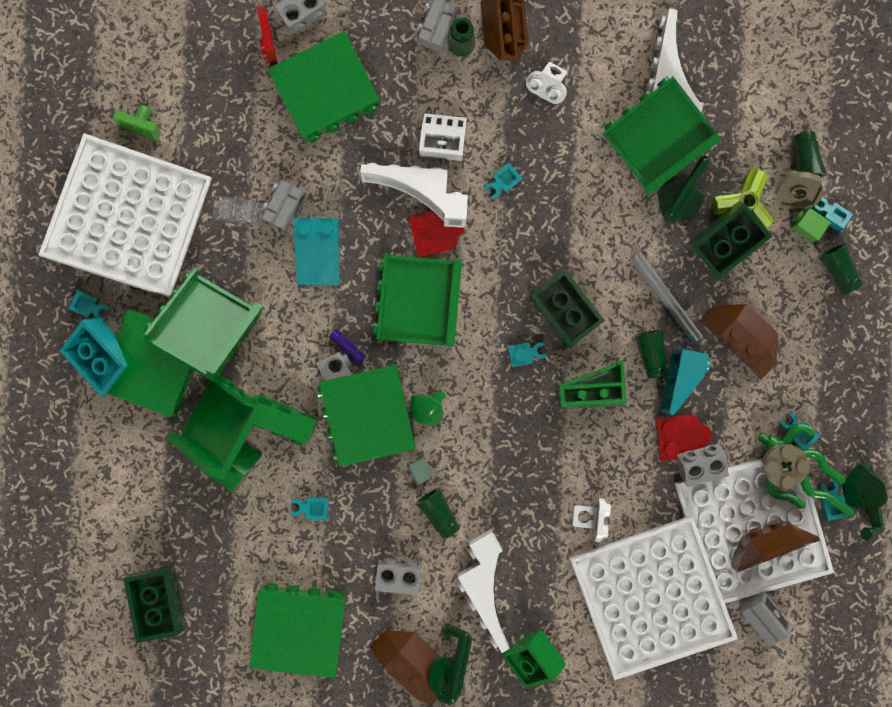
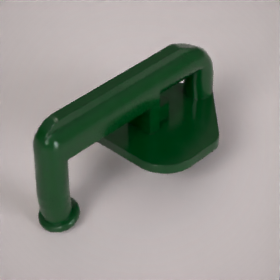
[658,156,710,223]
[842,462,888,541]
[428,623,472,705]

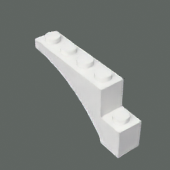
[647,8,704,113]
[361,163,468,228]
[456,529,509,653]

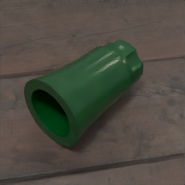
[447,17,476,57]
[794,131,827,178]
[817,243,863,294]
[634,329,668,379]
[415,487,460,539]

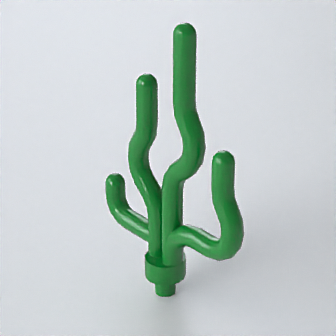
[756,423,855,517]

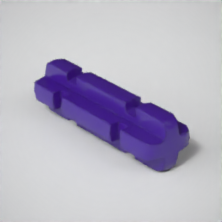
[329,329,366,365]

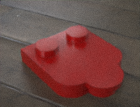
[257,6,278,67]
[408,210,465,258]
[655,415,712,461]

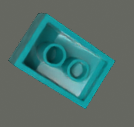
[294,218,341,286]
[60,318,128,397]
[660,349,710,415]

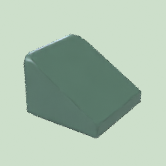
[409,458,432,485]

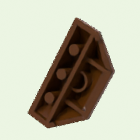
[480,0,529,62]
[699,304,778,379]
[731,520,820,572]
[370,630,441,706]

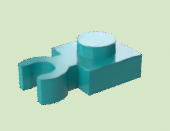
[483,162,523,201]
[811,197,853,233]
[68,290,112,321]
[508,342,547,367]
[779,413,820,450]
[819,480,847,521]
[290,497,329,521]

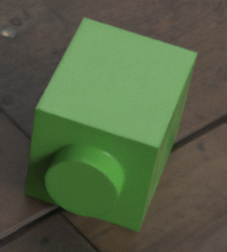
[791,208,831,243]

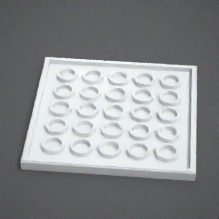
[38,133,212,298]
[674,458,834,603]
[570,515,738,681]

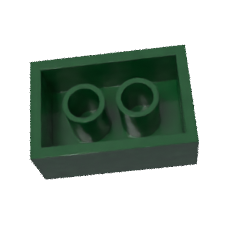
[688,200,773,279]
[529,269,605,348]
[123,565,186,643]

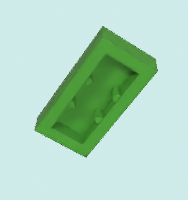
[113,105,161,141]

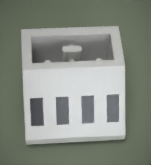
[419,113,467,161]

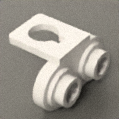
[526,62,567,104]
[573,498,611,542]

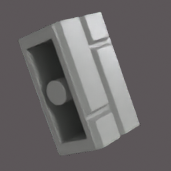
[415,0,457,53]
[261,180,306,232]
[741,592,792,646]

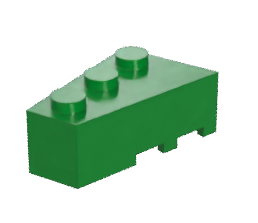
[557,360,627,410]
[252,394,319,446]

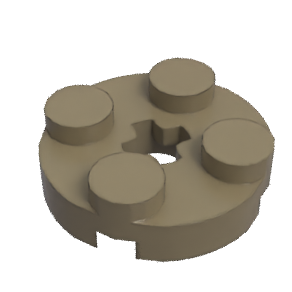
[777,171,823,211]
[763,444,810,489]

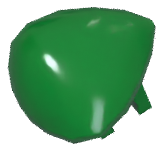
[410,389,446,426]

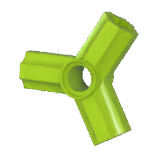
[712,168,775,228]

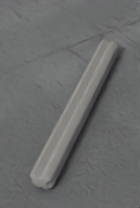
[631,253,702,343]

